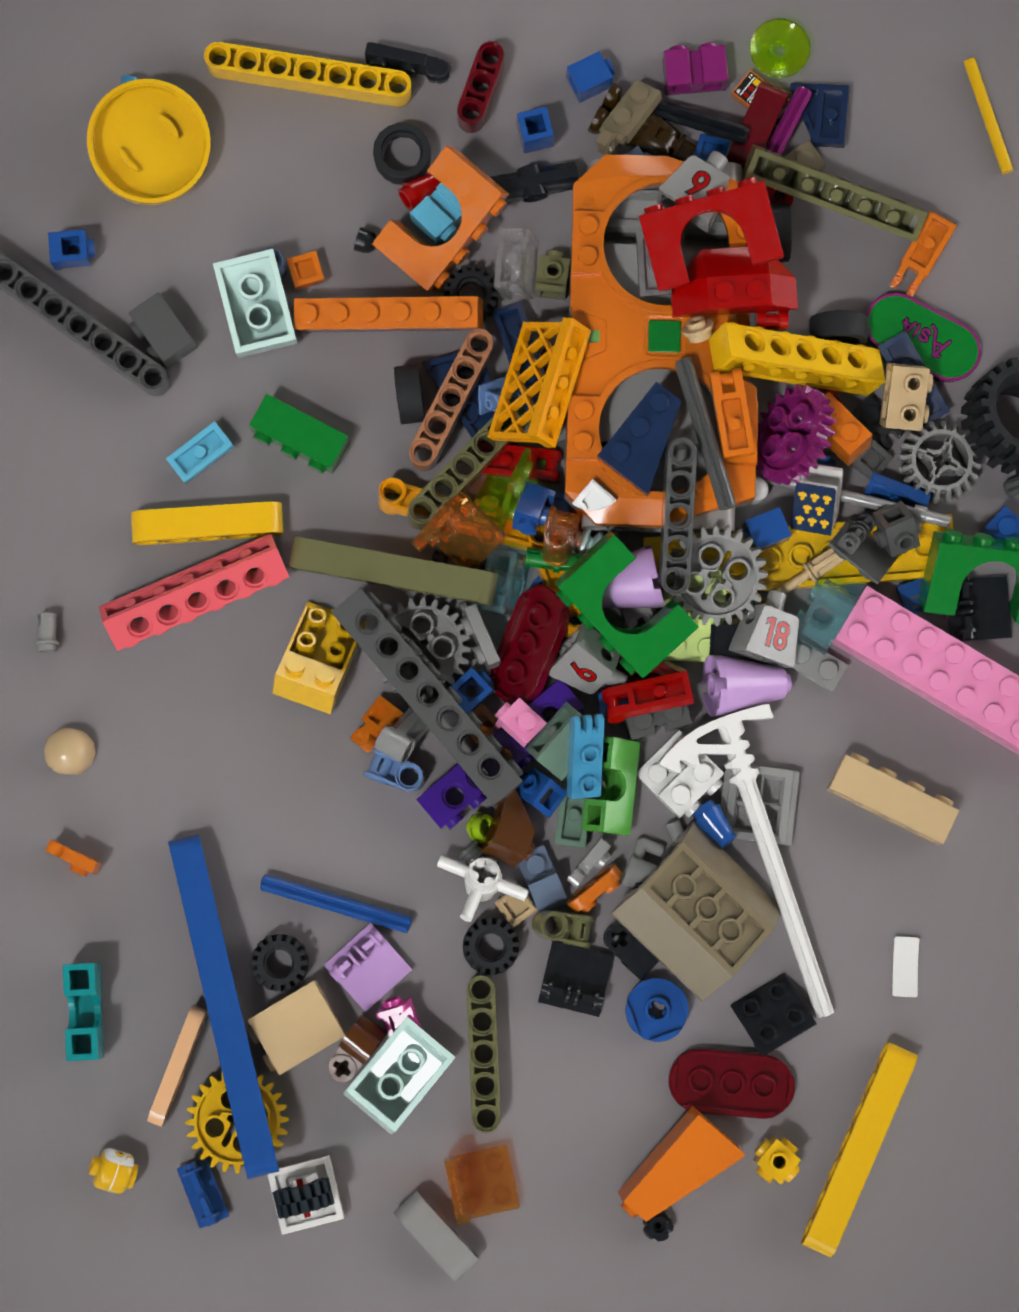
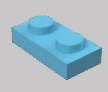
[166,421,235,484]

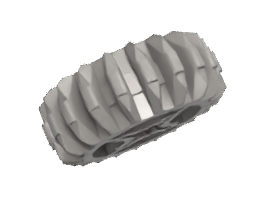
[897,421,982,504]

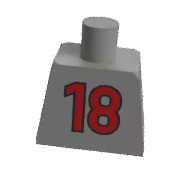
[729,590,799,668]

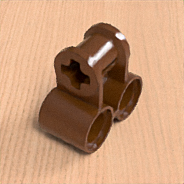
[328,1014,387,1082]

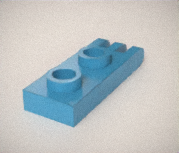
[567,714,604,799]

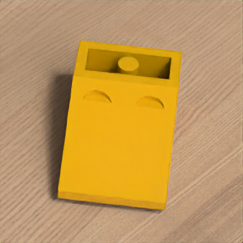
[272,601,366,715]

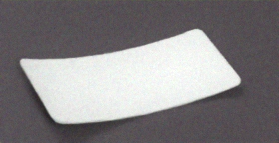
[892,936,920,997]

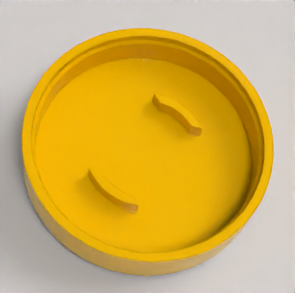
[87,79,211,206]

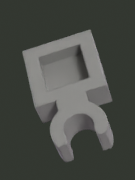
[567,838,611,888]

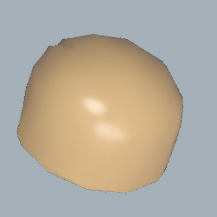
[43,728,96,775]

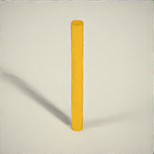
[963,58,1014,175]

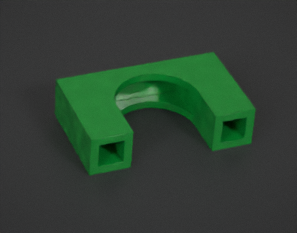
[918,529,1019,623]
[554,531,699,678]

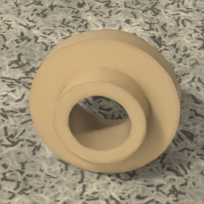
[682,316,713,343]

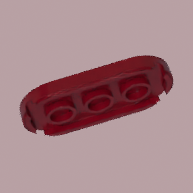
[491,585,570,704]
[668,1048,795,1119]

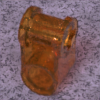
[542,506,582,567]

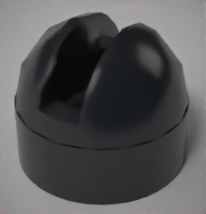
[354,227,377,253]

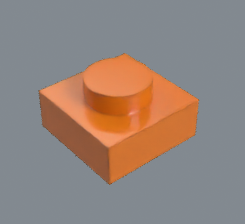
[287,250,325,290]

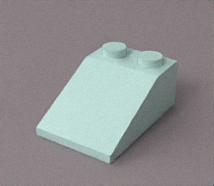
[213,249,298,358]
[343,1017,456,1134]

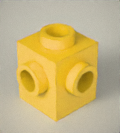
[753,1136,801,1185]

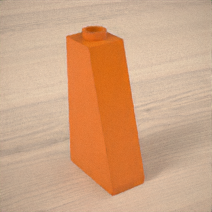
[617,1106,745,1222]

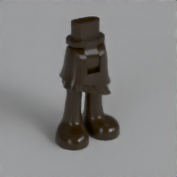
[588,81,697,161]

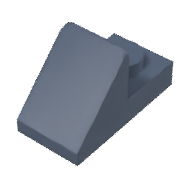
[518,845,567,912]

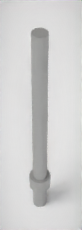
[767,479,951,528]

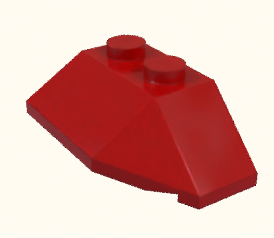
[671,247,798,318]

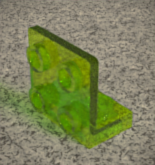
[468,448,534,532]

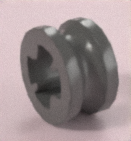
[457,839,484,866]

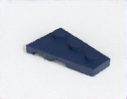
[597,382,681,496]

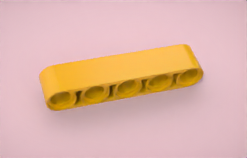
[131,501,284,545]

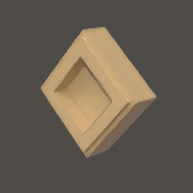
[494,884,538,928]

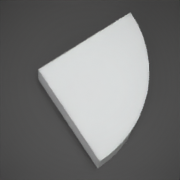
[572,479,617,511]

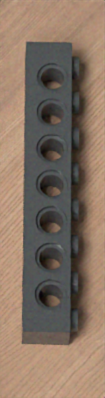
[331,588,524,807]

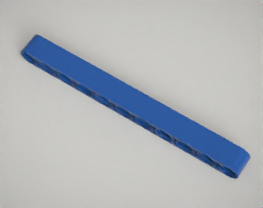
[168,834,279,1180]

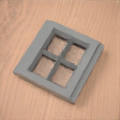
[720,765,800,846]

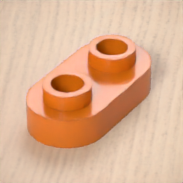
[566,863,623,914]

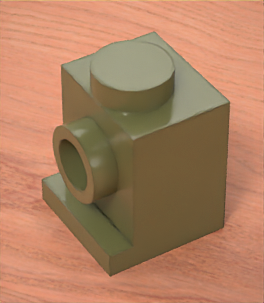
[535,250,570,301]

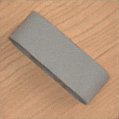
[394,1190,480,1282]

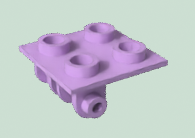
[324,923,413,1012]

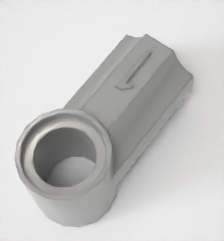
[375,708,429,764]

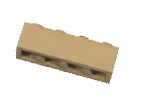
[826,753,960,845]

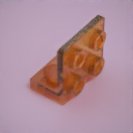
[411,491,506,569]
[444,1145,520,1225]

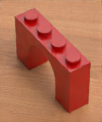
[639,177,784,293]

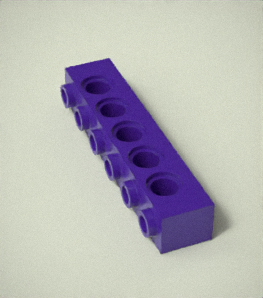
[416,680,585,830]

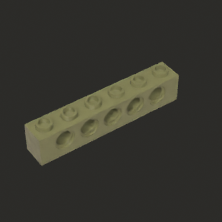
[741,144,928,242]

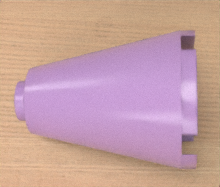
[602,545,665,608]
[702,655,792,717]

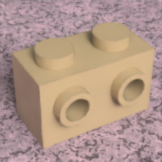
[879,363,933,431]

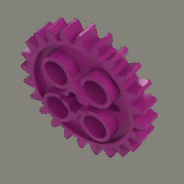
[756,385,836,486]

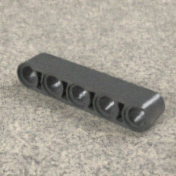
[659,437,697,595]

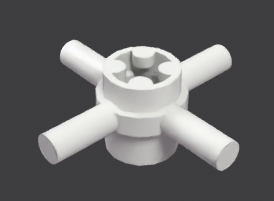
[437,855,529,922]

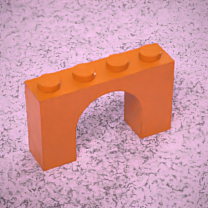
[372,146,509,291]

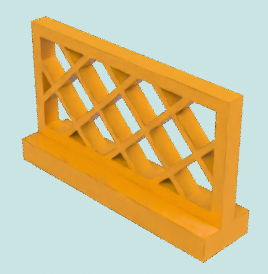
[487,317,591,448]

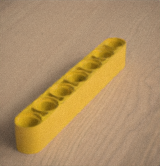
[204,42,412,107]
[801,1041,918,1258]

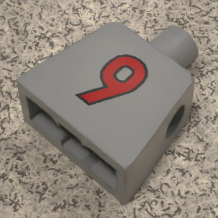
[657,151,730,233]
[549,623,628,694]

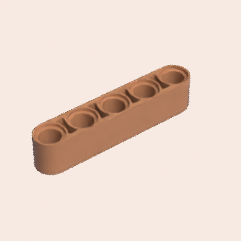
[409,329,493,471]

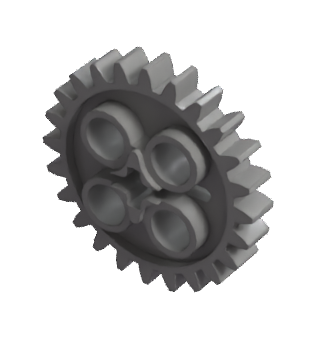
[666,523,768,626]
[375,597,471,698]

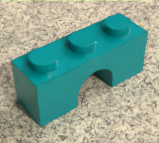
[63,962,104,1061]

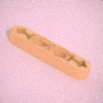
[147,1005,208,1127]

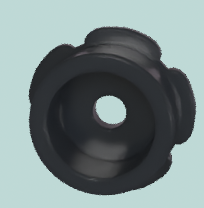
[643,1211,674,1242]

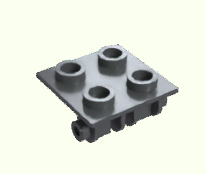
[828,514,897,584]

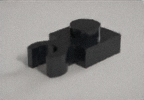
[851,395,903,450]

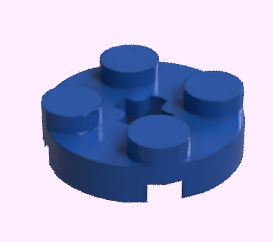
[625,978,689,1042]

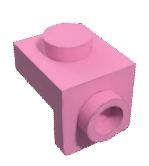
[493,697,547,748]

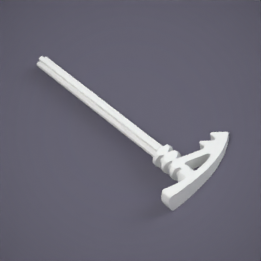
[658,704,834,1019]

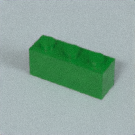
[249,393,350,474]

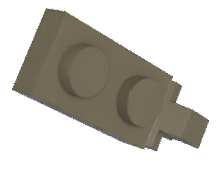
[596,80,662,155]

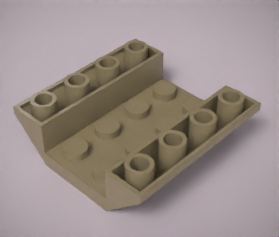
[610,821,781,1001]

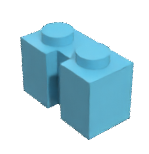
[410,183,462,246]

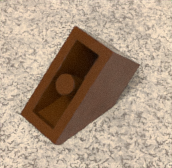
[481,790,535,868]

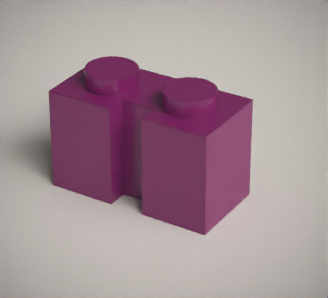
[662,42,728,96]

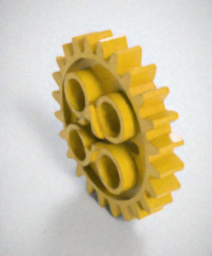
[185,1073,290,1174]

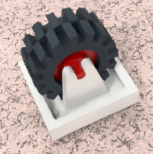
[268,1155,345,1235]

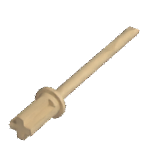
[724,548,845,626]

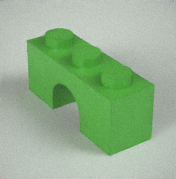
[581,737,640,836]

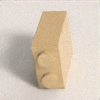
[247,980,347,1075]

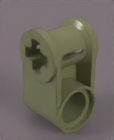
[532,910,596,949]

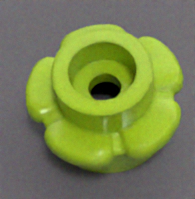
[466,812,492,843]

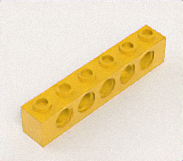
[709,322,886,396]

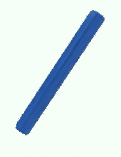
[260,874,412,933]

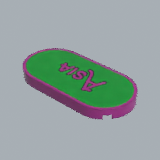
[866,293,981,383]

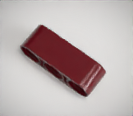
[457,41,504,133]
[726,80,789,170]

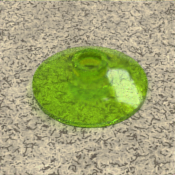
[750,18,810,78]

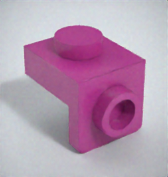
[376,996,422,1037]

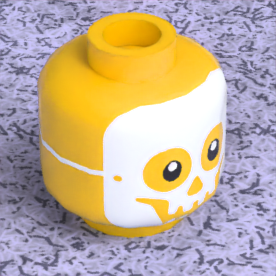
[88,1148,138,1194]

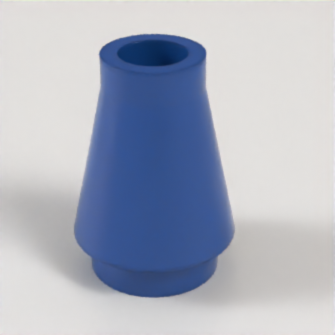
[692,800,737,848]

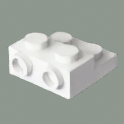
[637,730,725,819]

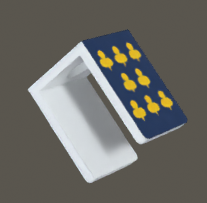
[791,464,843,536]

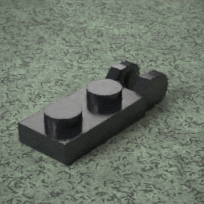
[365,42,449,84]

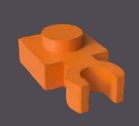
[350,695,404,753]
[45,839,102,877]

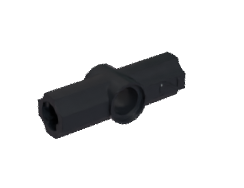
[490,161,579,203]

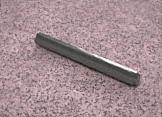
[675,357,736,511]

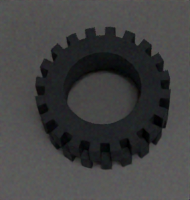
[961,357,1019,475]

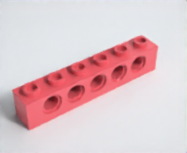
[98,533,289,651]

